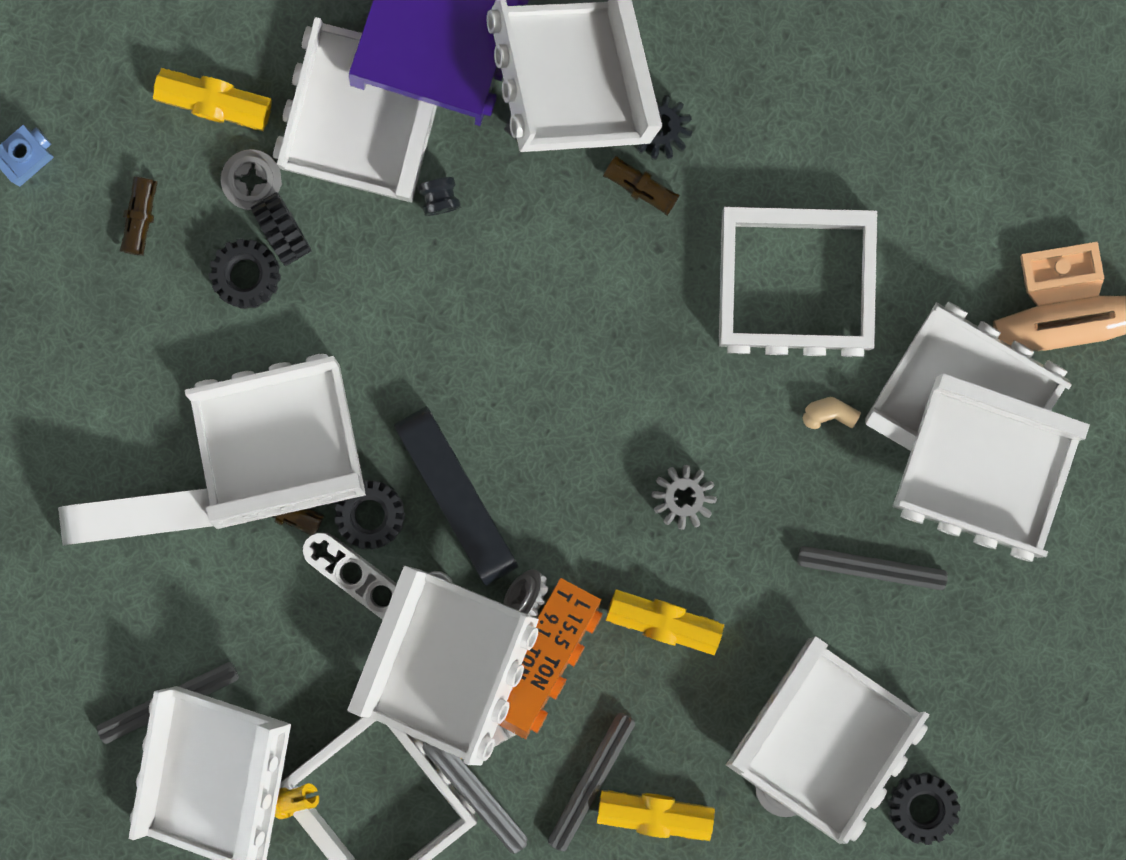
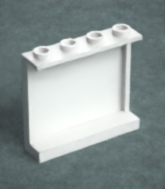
[487,0,662,152]
[273,17,437,203]
[865,301,1072,451]
[185,354,366,529]
[893,373,1090,562]
[347,566,539,765]
[726,636,929,844]
[128,686,291,860]

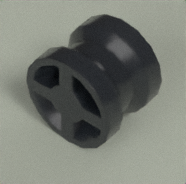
[418,177,461,216]

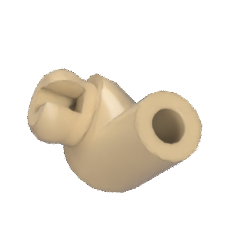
[803,397,861,429]

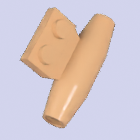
[993,242,1126,351]

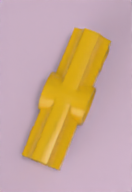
[153,68,272,131]
[605,589,724,656]
[597,790,715,841]

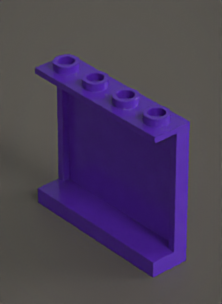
[349,0,529,126]

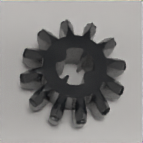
[637,95,692,160]

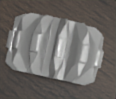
[651,465,717,530]

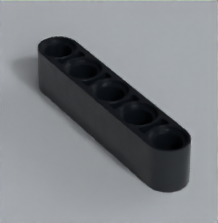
[394,406,519,586]

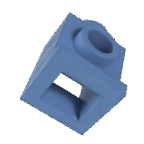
[0,125,54,187]

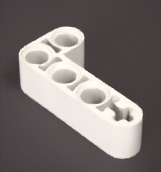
[58,489,213,545]
[303,533,452,620]

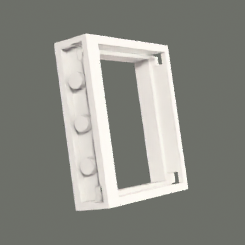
[719,207,877,357]
[280,717,478,860]

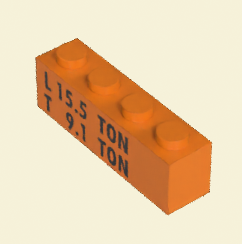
[498,578,603,740]

